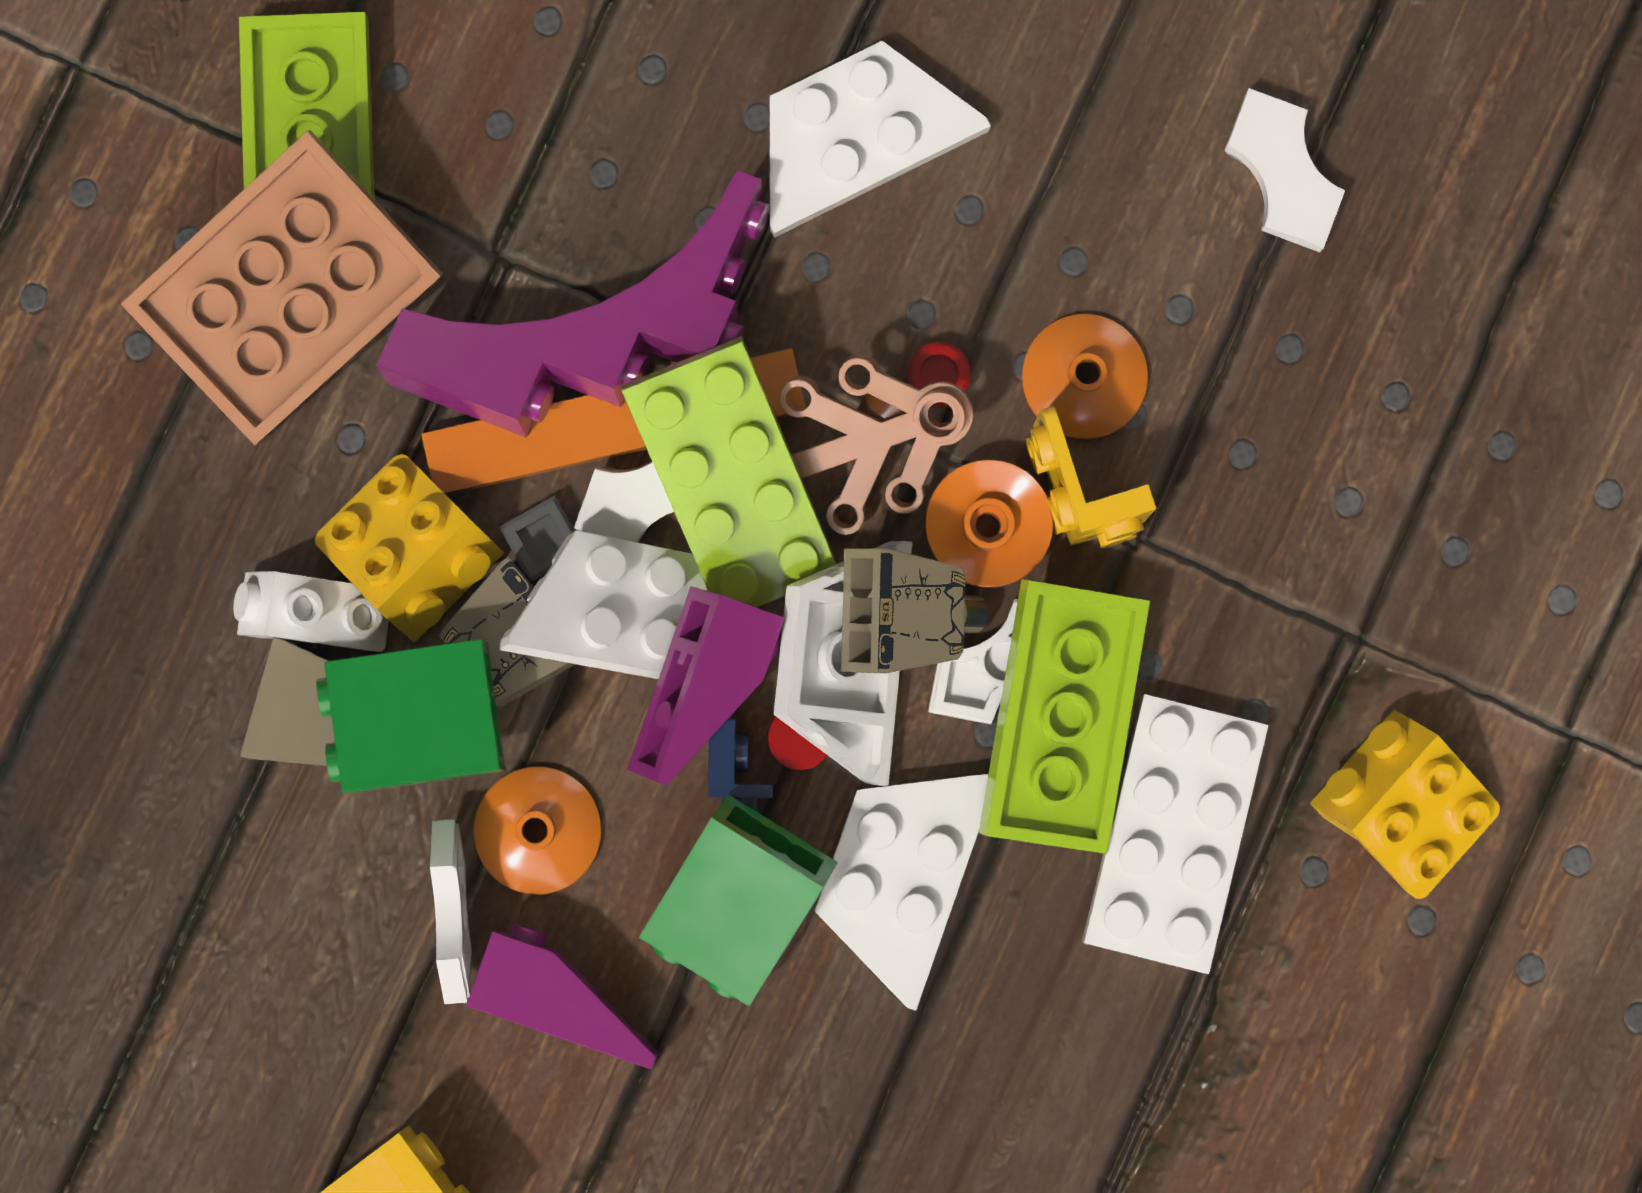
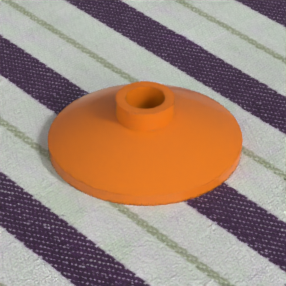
[1022,314,1148,440]
[925,460,1053,587]
[474,767,602,895]

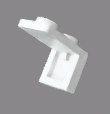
[233,571,389,652]

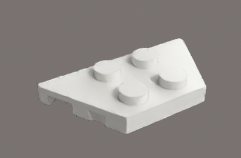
[770,41,991,238]
[499,530,708,679]
[774,541,912,786]
[815,774,988,1011]

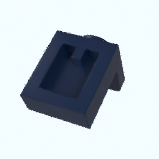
[708,719,773,811]

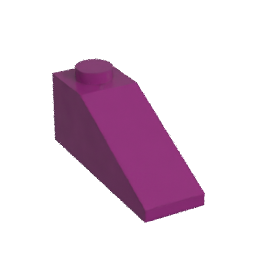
[627,586,785,785]
[466,922,658,1069]

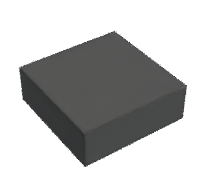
[499,496,575,584]

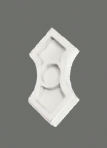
[1224,88,1345,252]
[574,461,674,543]
[928,599,1018,724]
[430,819,472,1004]

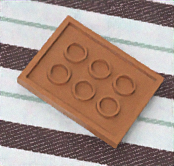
[121,130,443,445]

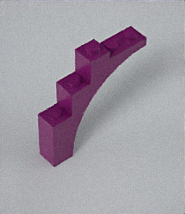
[376,170,769,437]

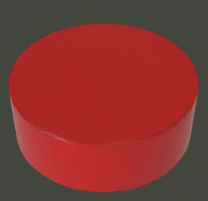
[907,342,971,408]
[768,717,827,770]

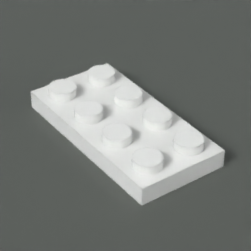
[1082,694,1268,974]

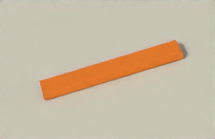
[421,348,806,495]

